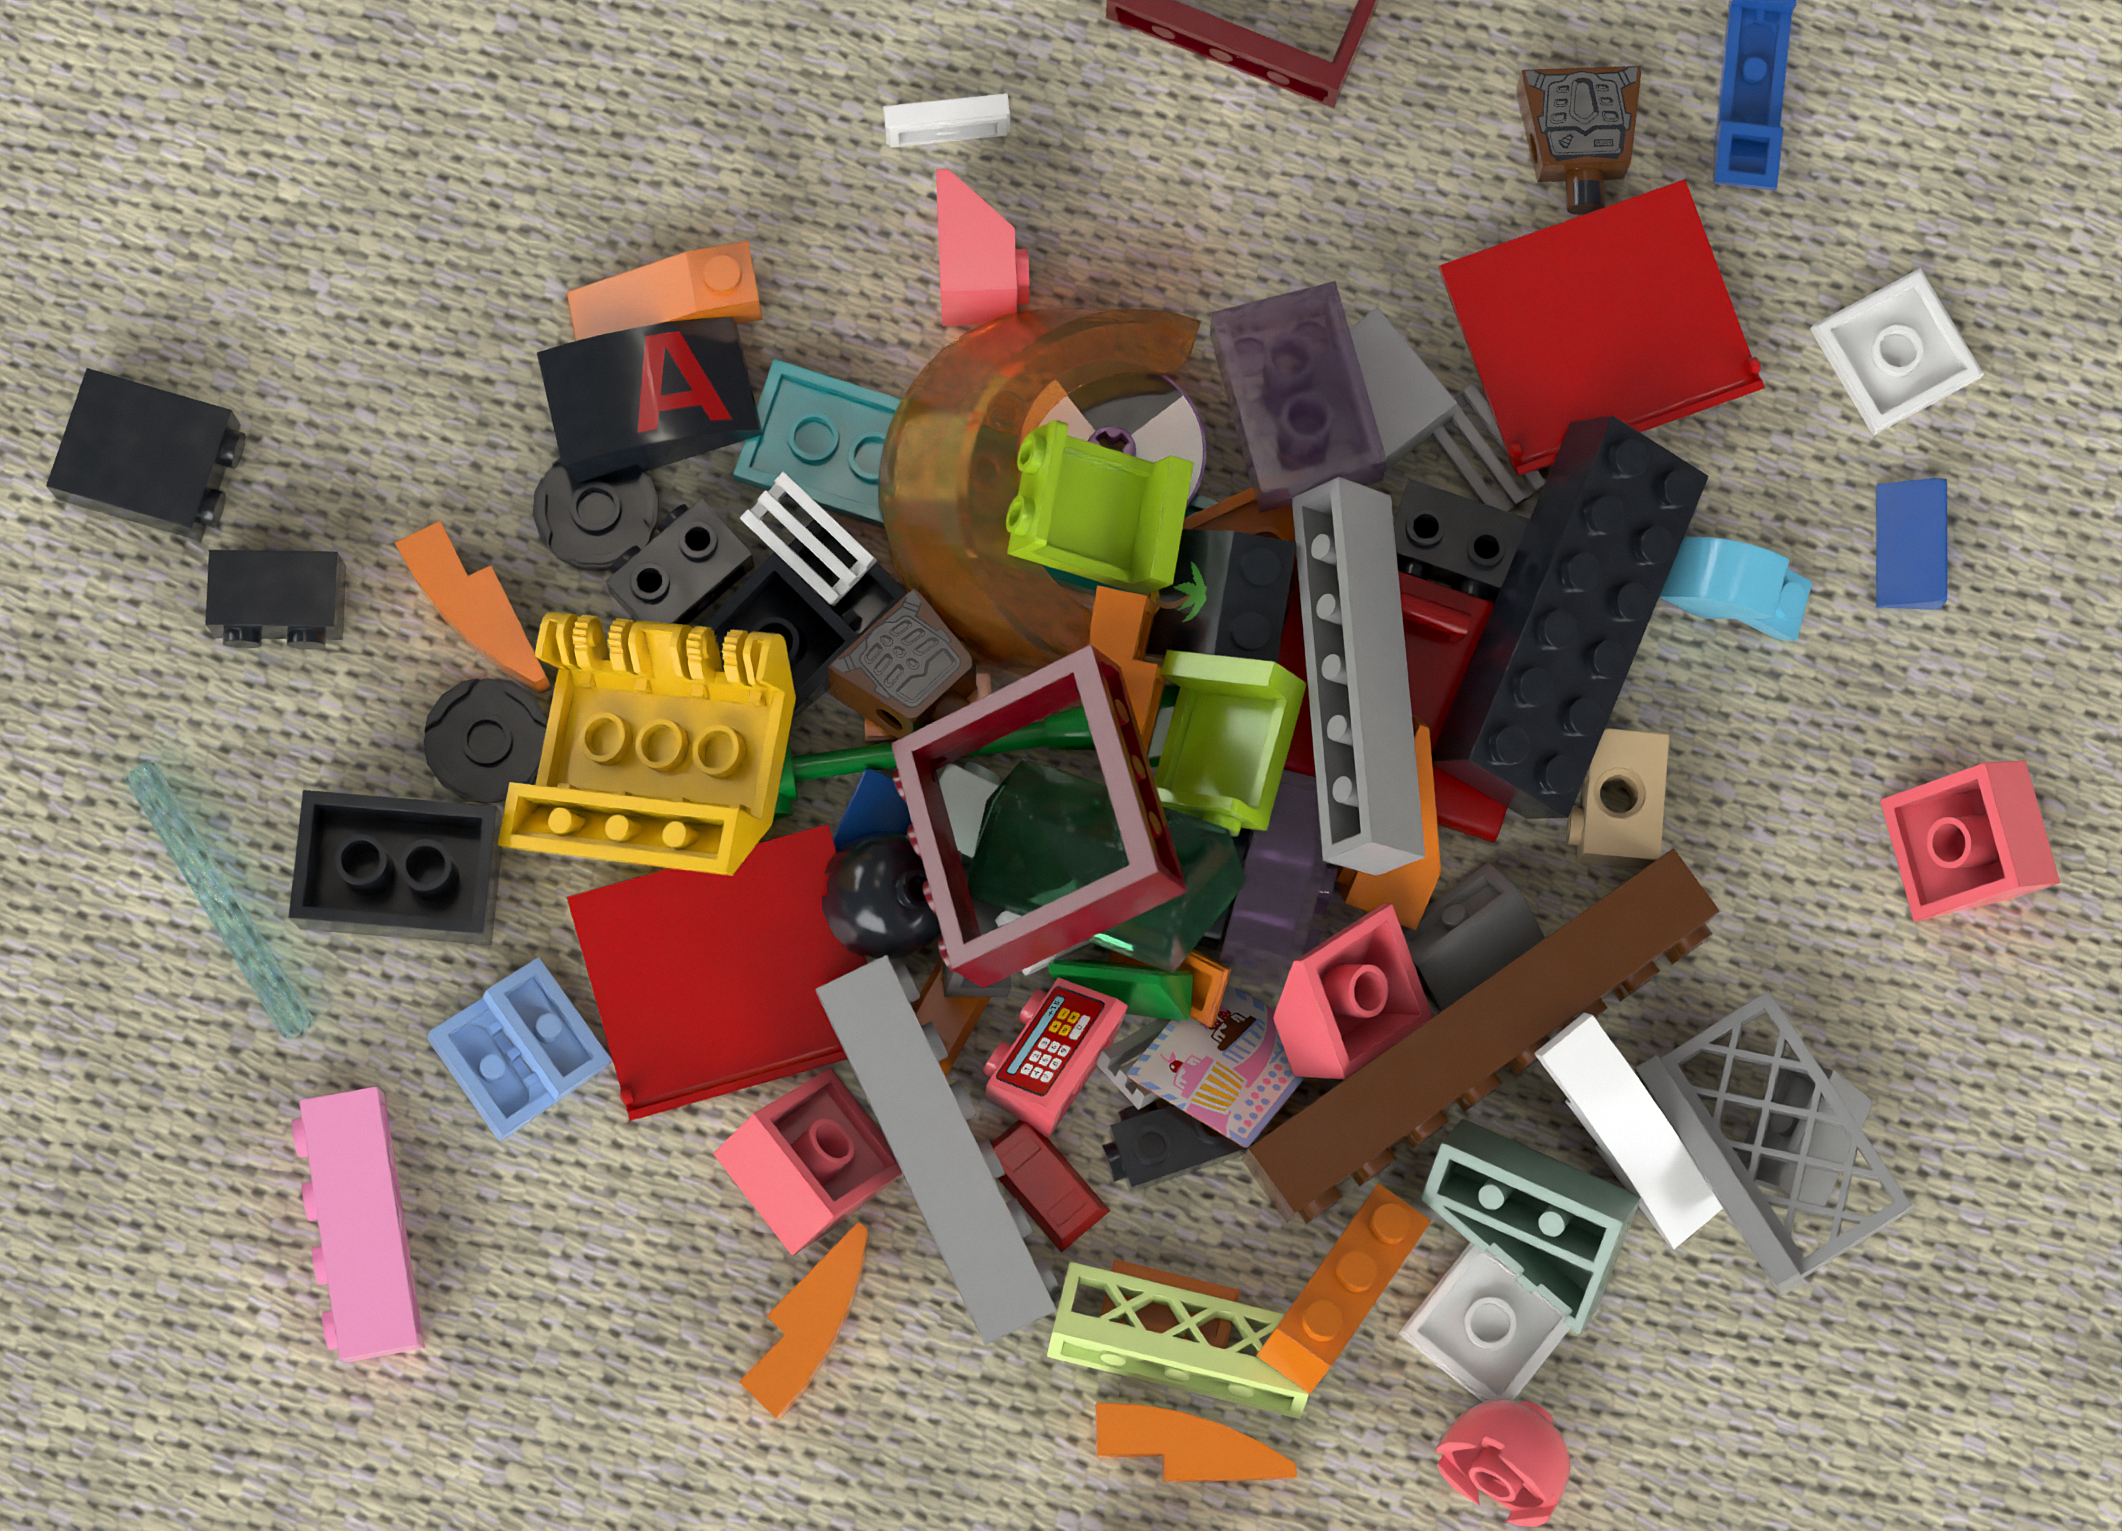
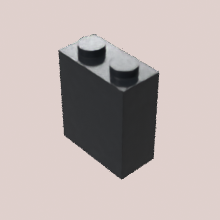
[46,368,246,542]

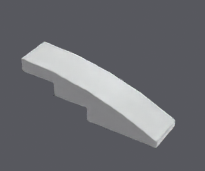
[1534,1012,1723,1249]

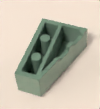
[1421,1118,1641,1335]

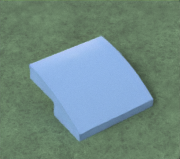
[426,957,612,1143]

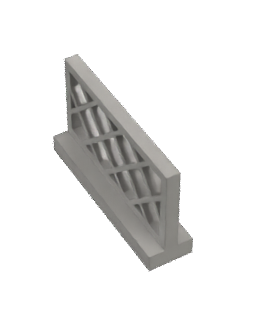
[1635,990,1913,1297]

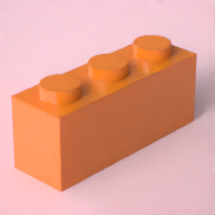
[1256,1183,1432,1394]

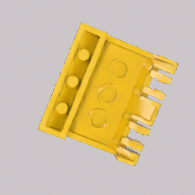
[497,611,796,876]

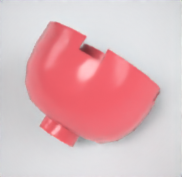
[1435,1400,1570,1527]

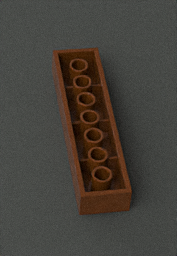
[1242,848,1720,1224]

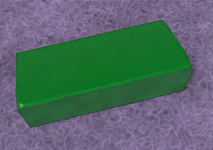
[1048,959,1193,1021]

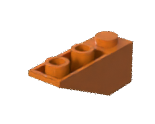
[1334,715,1441,931]

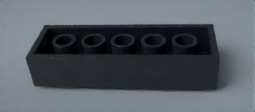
[1431,415,1709,819]

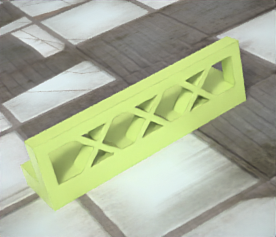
[1047,1261,1309,1419]

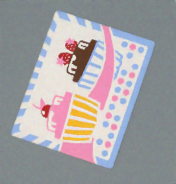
[1126,985,1305,1148]

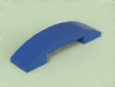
[1713,0,1797,191]

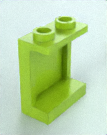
[1006,420,1194,595]
[1154,650,1307,836]

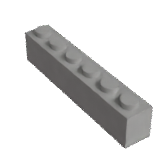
[1292,477,1425,876]
[816,955,1061,1345]

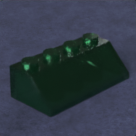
[967,757,1247,973]

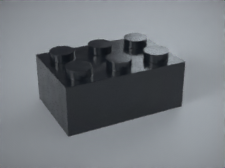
[288,790,503,945]

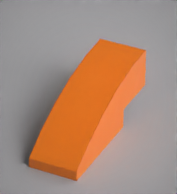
[395,521,552,694]
[1090,585,1166,757]
[739,1221,870,1421]
[1095,1402,1297,1483]

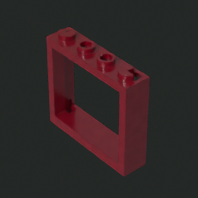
[1106,0,1380,109]
[891,644,1188,988]

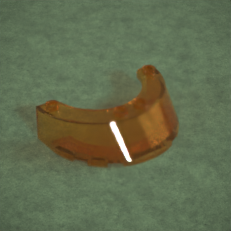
[878,308,1201,677]

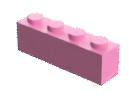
[292,1086,425,1362]

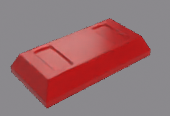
[991,1120,1110,1253]

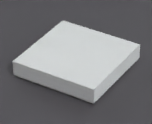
[1810,268,1984,436]
[1398,1242,1570,1402]

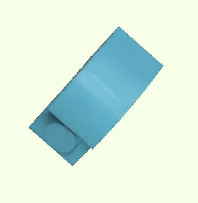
[1659,537,1812,641]

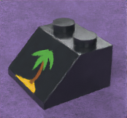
[1145,529,1297,663]

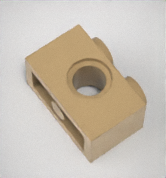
[1566,728,1669,869]

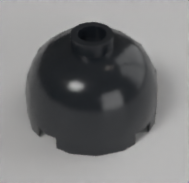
[822,831,941,959]

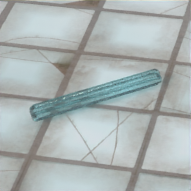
[125,761,314,1040]

